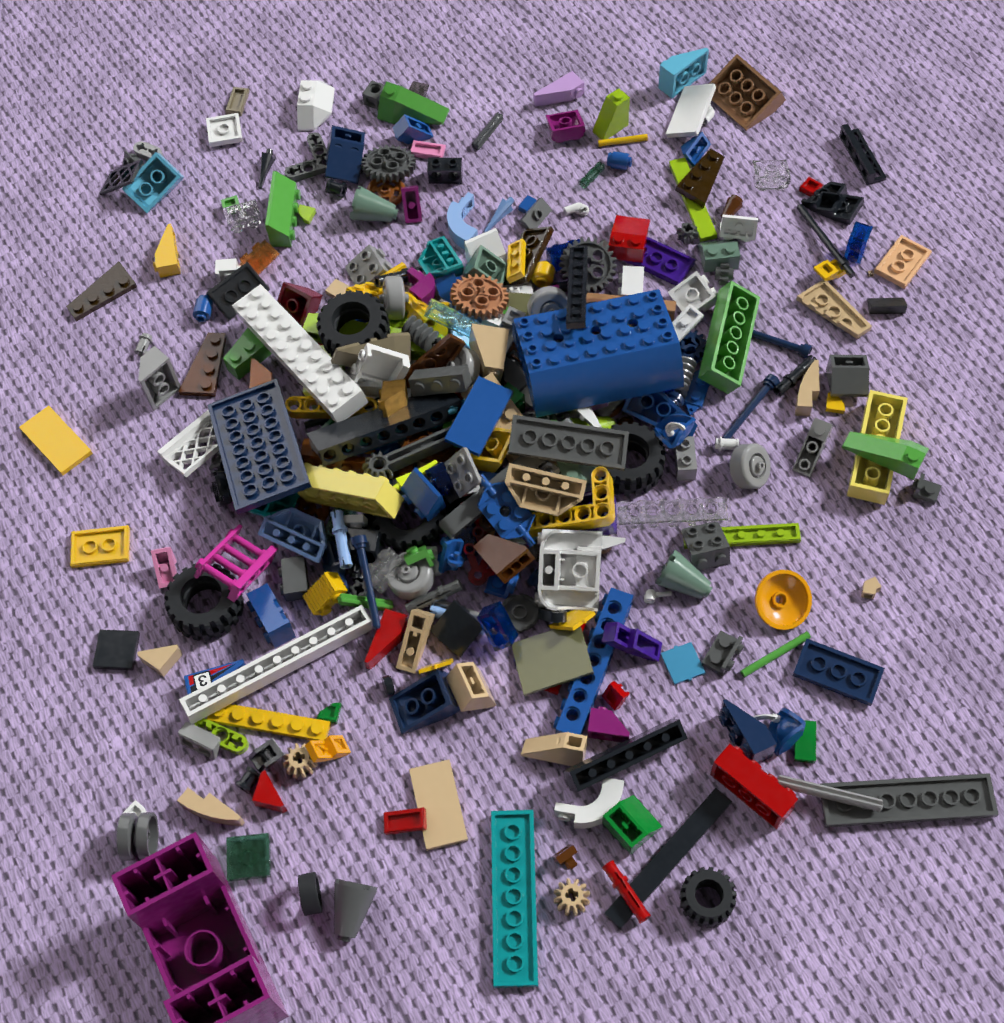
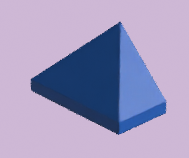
[681,132,711,167]

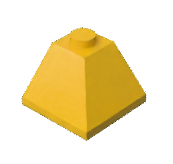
[471,427,511,473]

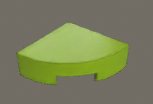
[298,204,316,225]

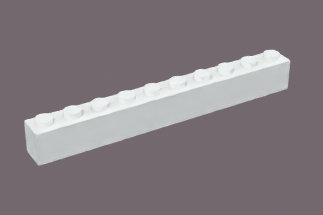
[179,605,372,725]

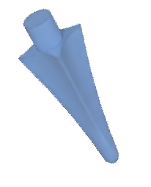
[484,197,514,233]

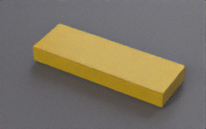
[506,238,526,284]

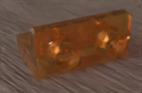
[240,239,280,275]

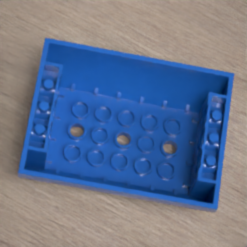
[512,289,684,418]

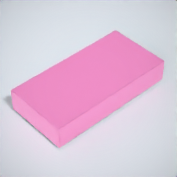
[410,140,446,159]

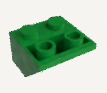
[602,795,663,855]

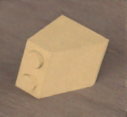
[469,323,509,383]

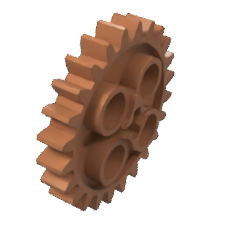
[450,273,509,320]

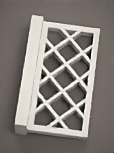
[157,410,219,477]

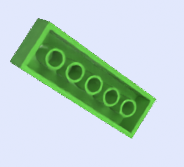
[698,281,760,394]

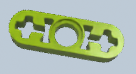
[194,718,249,755]

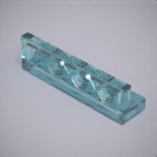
[424,298,484,338]

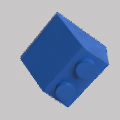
[401,467,446,522]

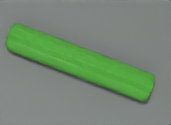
[337,593,394,611]

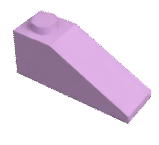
[533,71,584,107]

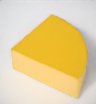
[825,393,845,414]

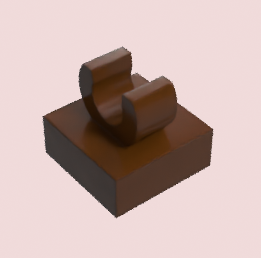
[551,844,578,870]

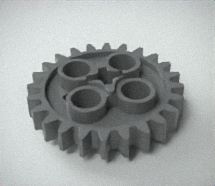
[361,144,416,183]
[559,237,617,293]

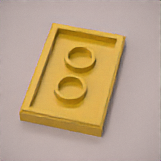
[70,525,130,568]

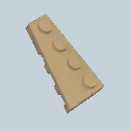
[796,280,872,339]

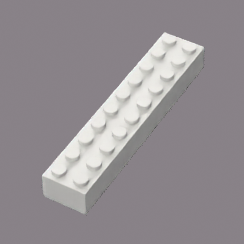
[232,284,368,423]

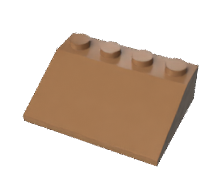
[709,54,786,131]

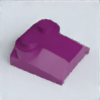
[545,109,585,143]

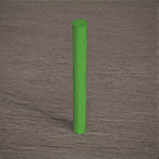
[740,631,811,678]

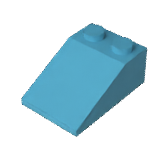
[658,48,709,98]
[122,152,184,213]

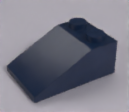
[389,669,460,734]

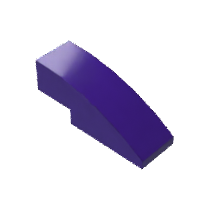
[602,622,662,662]

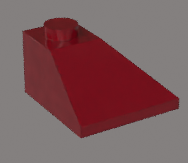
[277,282,323,328]

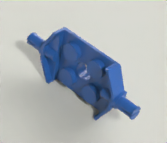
[477,473,536,548]

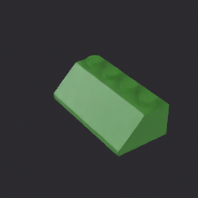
[265,171,301,247]

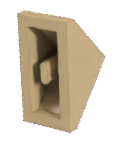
[137,644,182,677]

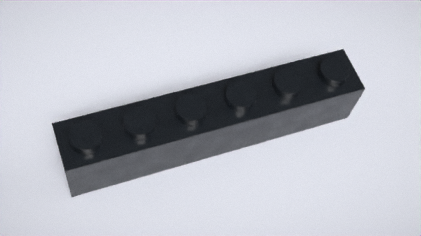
[562,719,688,792]

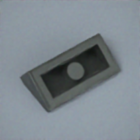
[867,297,907,314]

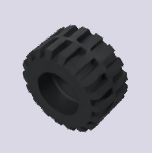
[679,867,737,928]

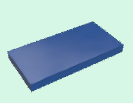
[444,376,513,457]

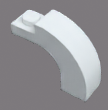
[554,778,624,829]

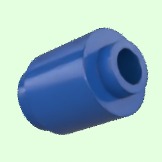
[607,151,632,170]
[193,295,213,322]

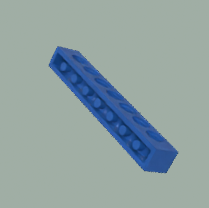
[553,588,634,735]

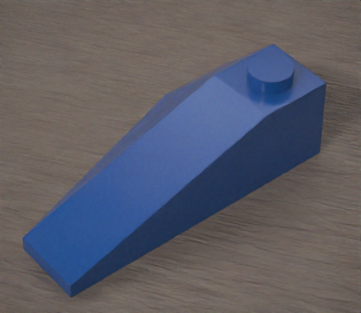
[622,391,698,436]

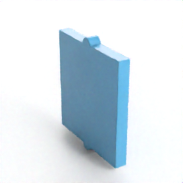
[661,642,705,685]

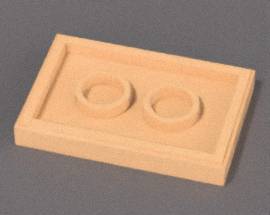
[874,235,932,289]

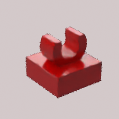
[602,681,630,710]

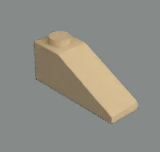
[396,609,435,674]

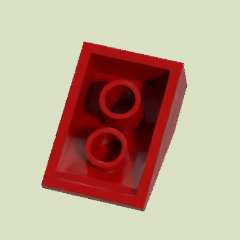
[608,215,650,263]

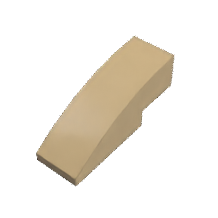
[795,360,820,416]
[177,787,245,826]

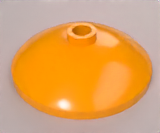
[755,570,812,630]

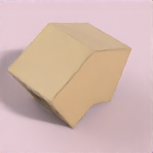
[861,577,882,599]

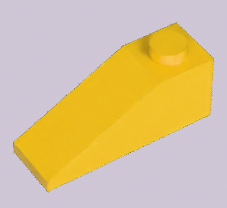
[153,223,181,278]

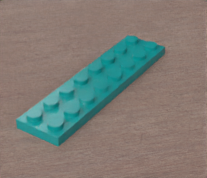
[491,810,538,988]

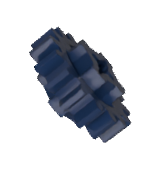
[680,330,707,362]

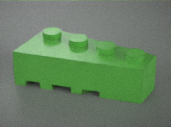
[223,328,272,380]

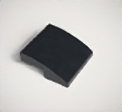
[430,599,485,658]

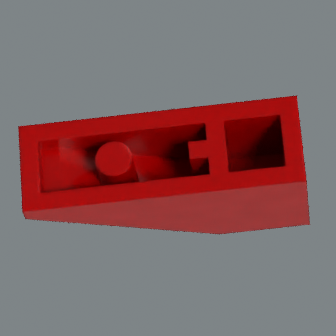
[364,609,409,670]

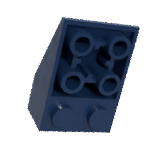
[325,125,365,184]
[718,699,777,763]

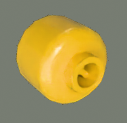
[531,261,555,288]

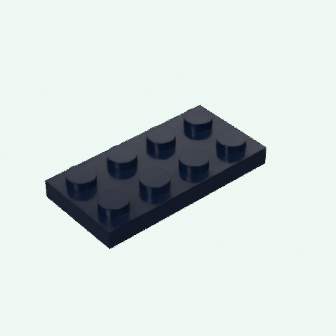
[792,638,885,706]

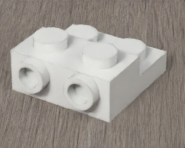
[668,271,718,312]

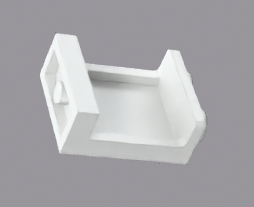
[350,343,410,384]

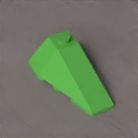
[377,81,450,125]
[842,431,929,480]

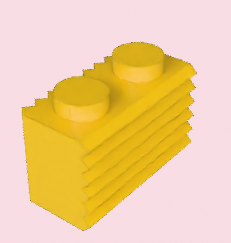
[302,572,348,616]

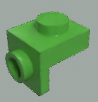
[404,545,436,568]

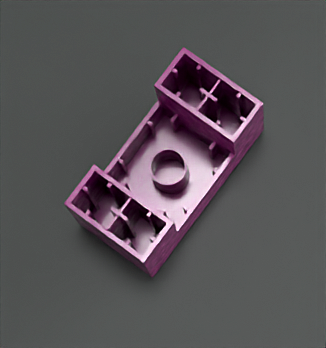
[111,832,289,1023]

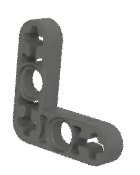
[285,132,327,182]

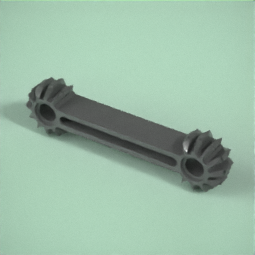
[362,419,455,479]

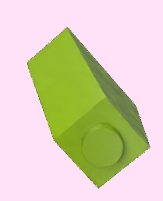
[593,88,630,140]

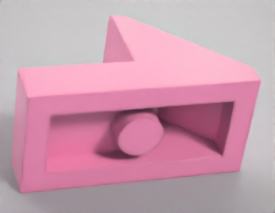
[151,547,177,588]

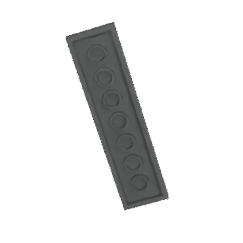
[820,773,999,827]

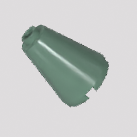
[350,186,398,222]
[655,550,713,599]

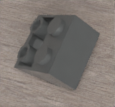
[826,355,869,397]

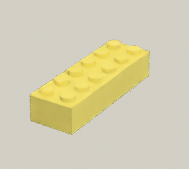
[847,390,908,505]
[297,463,404,519]

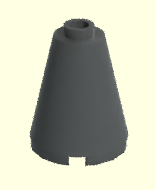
[334,878,378,942]

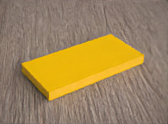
[19,405,93,476]

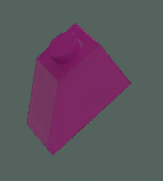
[401,185,422,223]
[587,706,630,743]

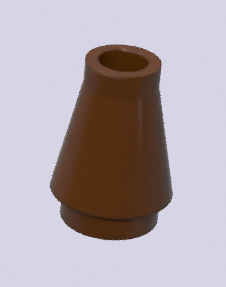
[721,195,743,218]

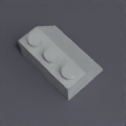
[138,346,181,411]

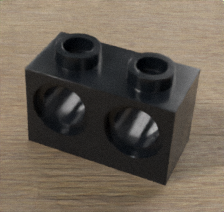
[427,158,463,184]

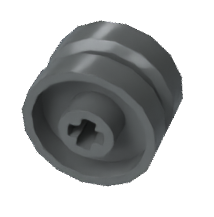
[117,812,159,861]

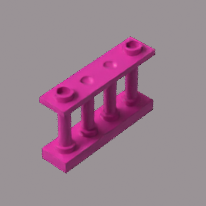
[194,524,278,602]

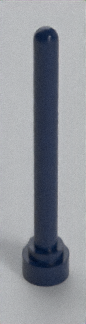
[752,330,813,359]
[722,374,780,439]
[350,535,381,630]

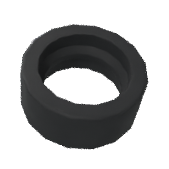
[298,872,322,916]

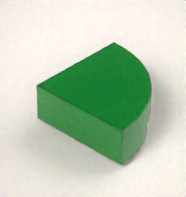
[317,703,342,724]

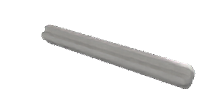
[777,775,883,812]

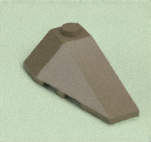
[331,332,411,367]

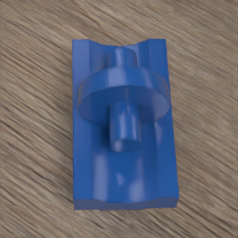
[437,536,464,573]

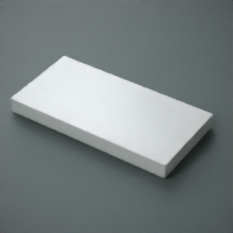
[666,83,716,138]

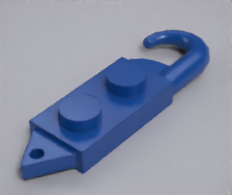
[684,357,710,416]

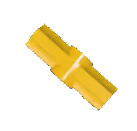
[405,292,437,328]

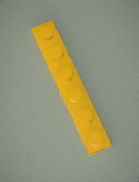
[207,704,331,740]

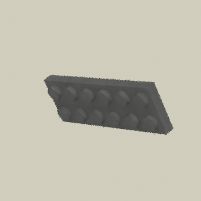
[508,415,629,471]

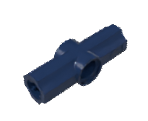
[322,541,351,594]

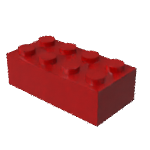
[710,744,798,830]

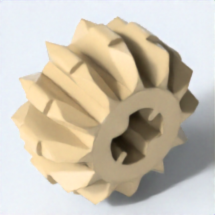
[283,743,318,779]
[554,878,590,916]

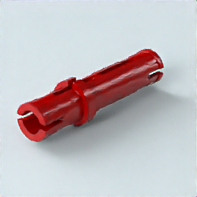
[602,860,651,924]

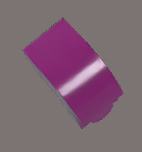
[407,267,436,305]

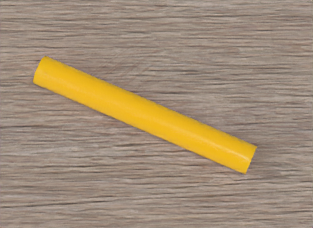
[598,134,648,147]

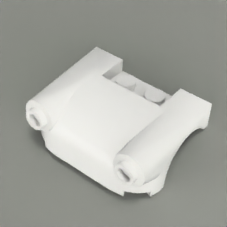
[535,529,603,612]

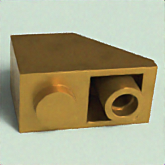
[378,379,408,418]

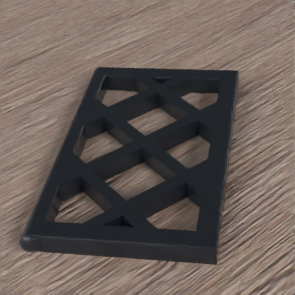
[100,159,143,195]

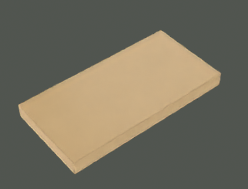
[409,759,468,851]

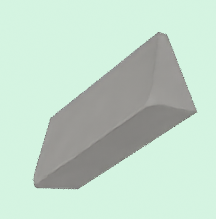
[178,722,221,760]

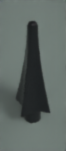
[258,148,275,189]

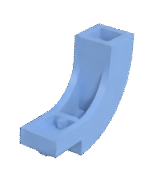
[447,192,478,250]

